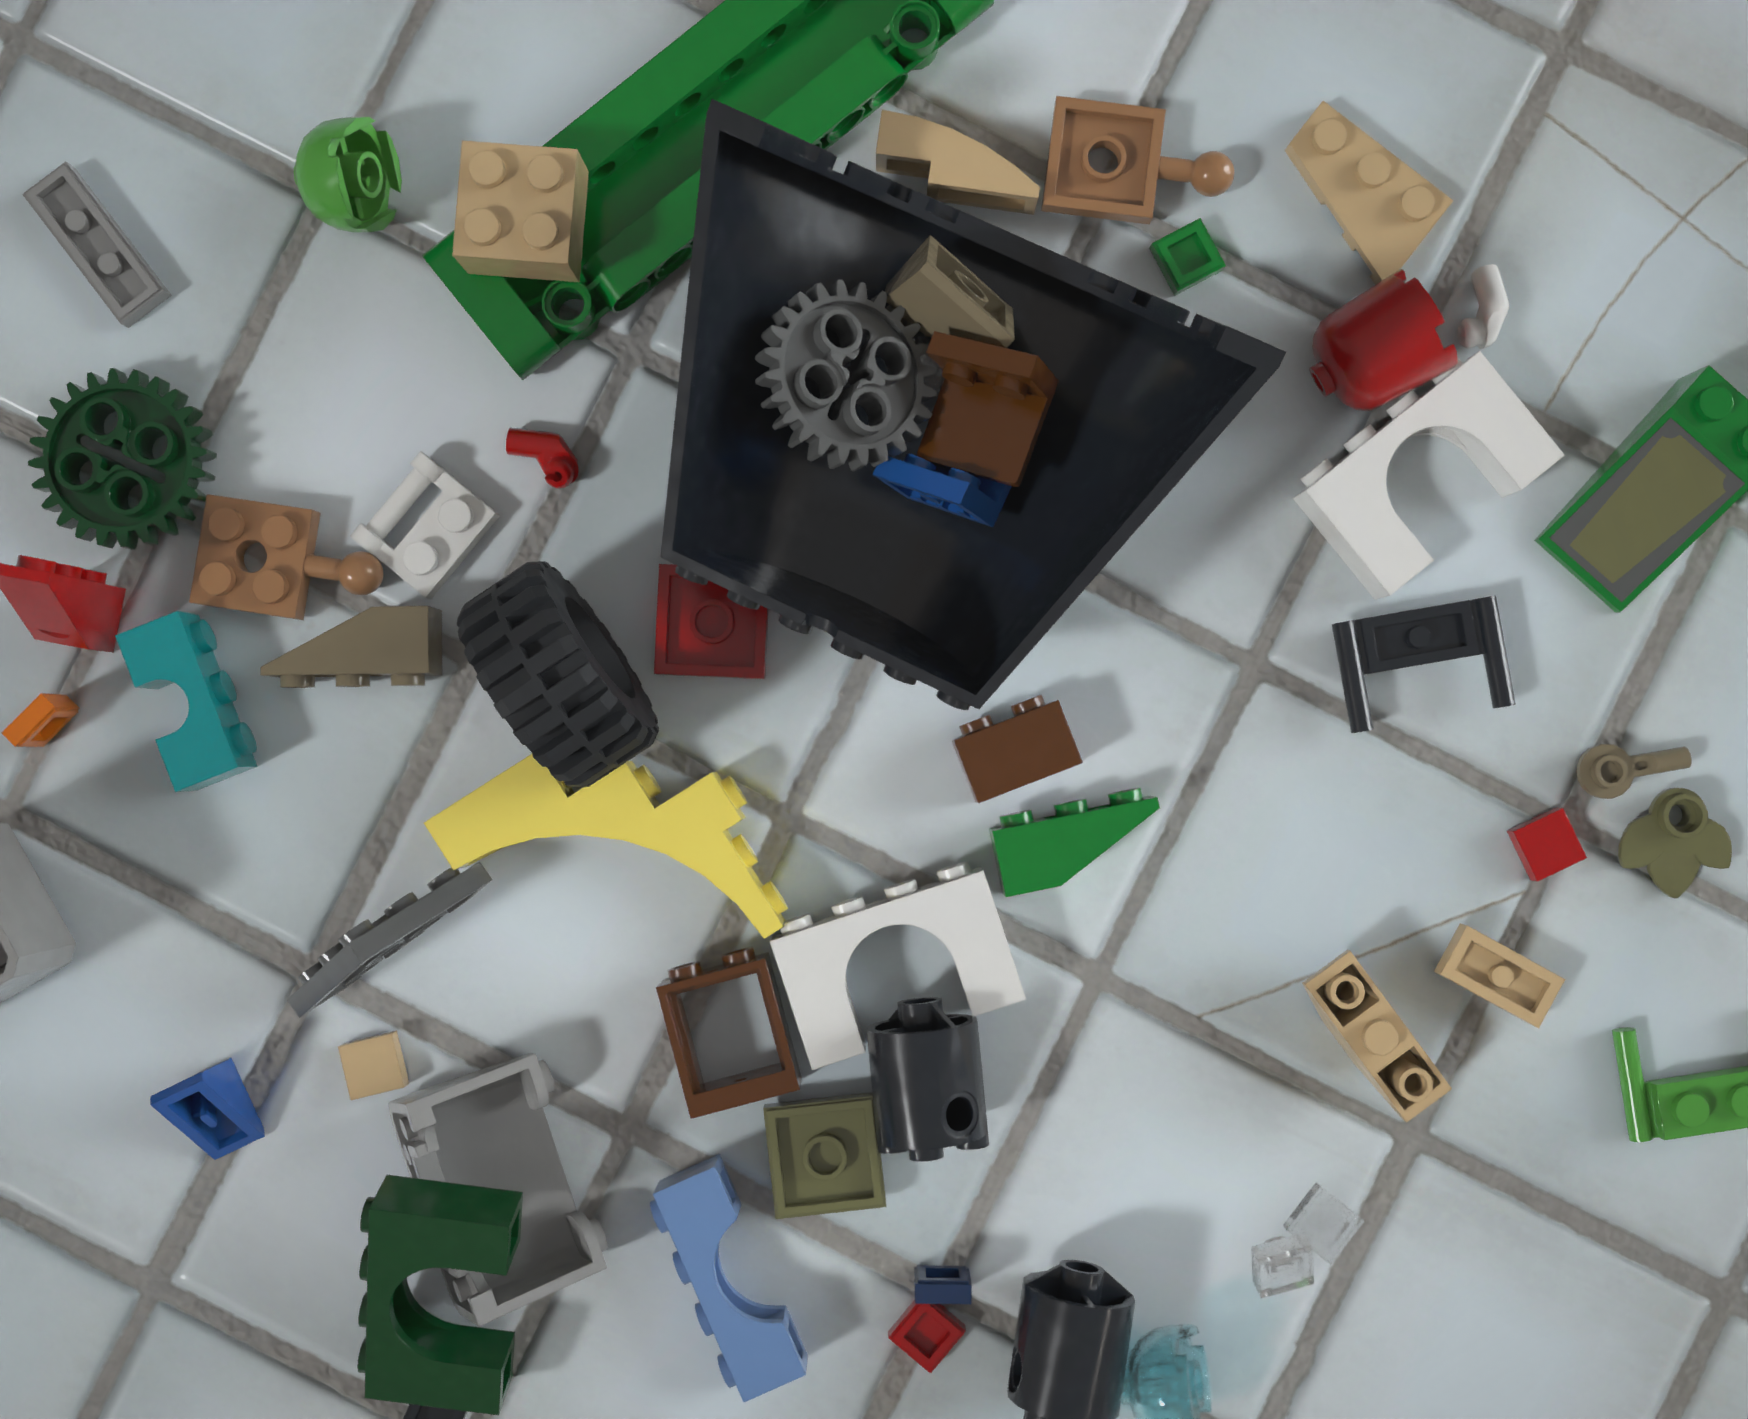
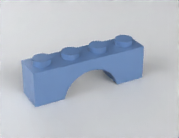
[650,1154,808,1402]

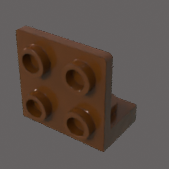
[917,331,1059,487]

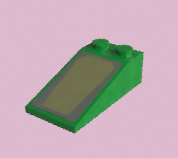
[1534,365,1748,613]

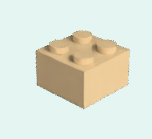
[452,140,589,282]

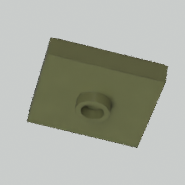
[763,1092,886,1219]

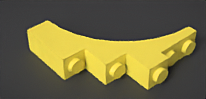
[424,754,788,939]

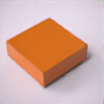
[1,693,80,747]

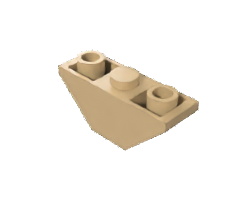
[1302,950,1452,1123]

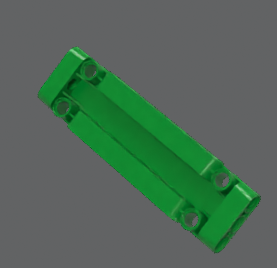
[422,0,994,380]

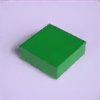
[1149,218,1226,296]

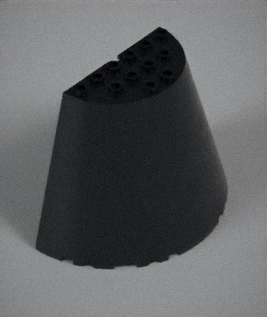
[660,99,1286,710]

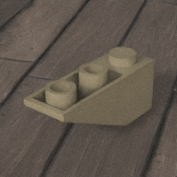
[260,606,442,688]

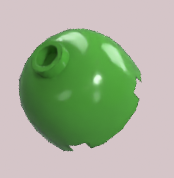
[294,117,402,232]

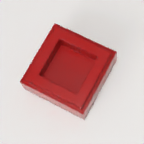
[1507,807,1587,882]
[888,1300,966,1374]

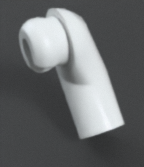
[1457,264,1509,349]

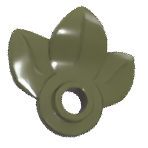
[1618,788,1732,899]

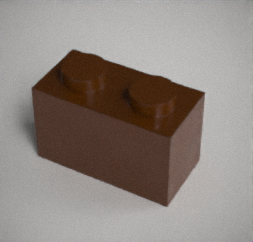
[952,694,1083,803]

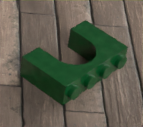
[357,1175,523,1415]

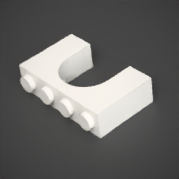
[1293,351,1565,600]
[770,861,1026,1070]

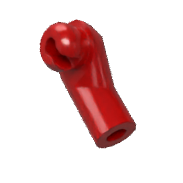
[506,427,579,488]

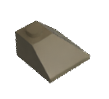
[885,235,1015,348]

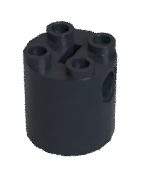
[866,997,989,1162]
[1007,1260,1135,1419]

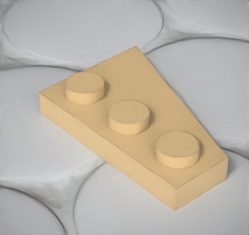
[1285,101,1453,285]

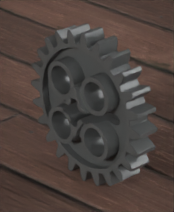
[755,280,937,471]

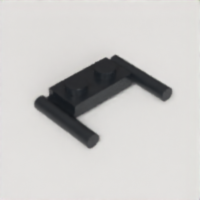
[1332,595,1516,733]

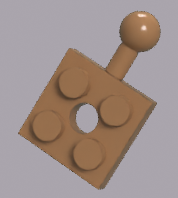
[1041,96,1234,224]
[189,494,384,620]

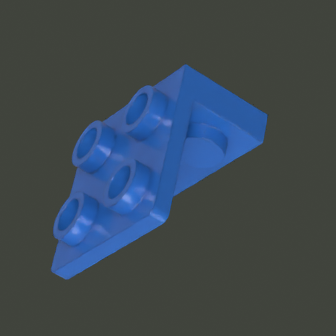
[872,454,1012,527]

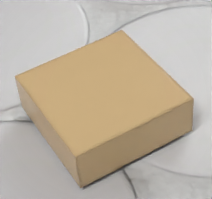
[338,1030,409,1100]

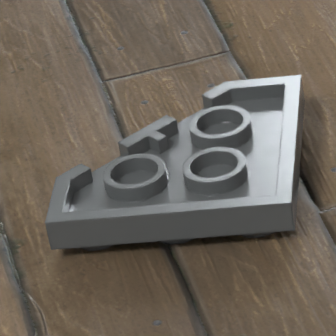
[287,862,493,1018]

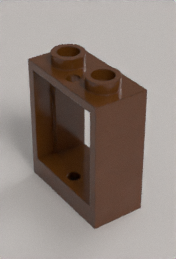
[656,947,802,1119]

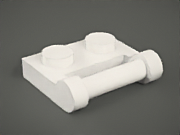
[350,451,500,599]

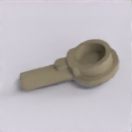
[1576,744,1692,799]

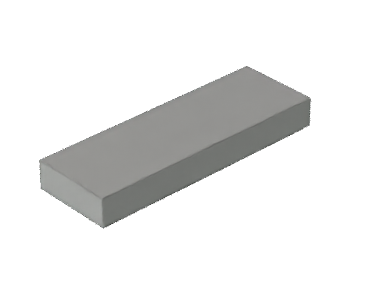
[22,161,172,328]

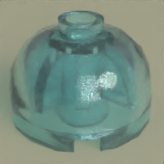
[1121,1324,1211,1419]

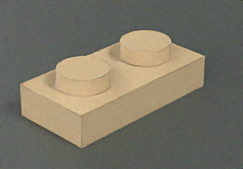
[1434,923,1565,1028]

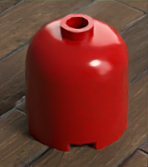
[1309,269,1458,411]

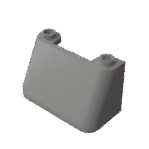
[388,1053,608,1327]

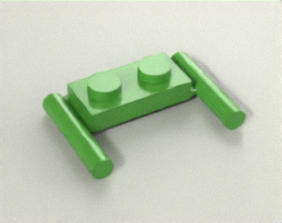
[1612,1027,1748,1142]

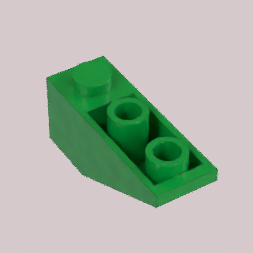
[989,788,1160,897]

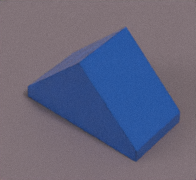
[150,1058,265,1160]

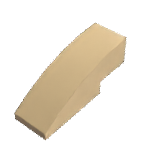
[876,110,1040,215]

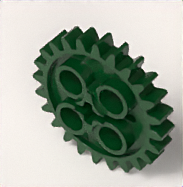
[28,368,217,550]

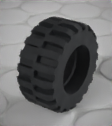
[457,561,659,787]

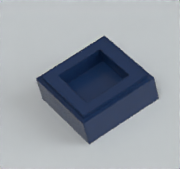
[914,1265,972,1305]

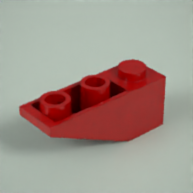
[0,555,126,653]

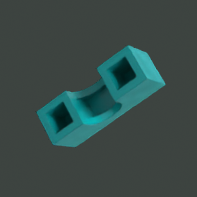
[115,611,258,792]

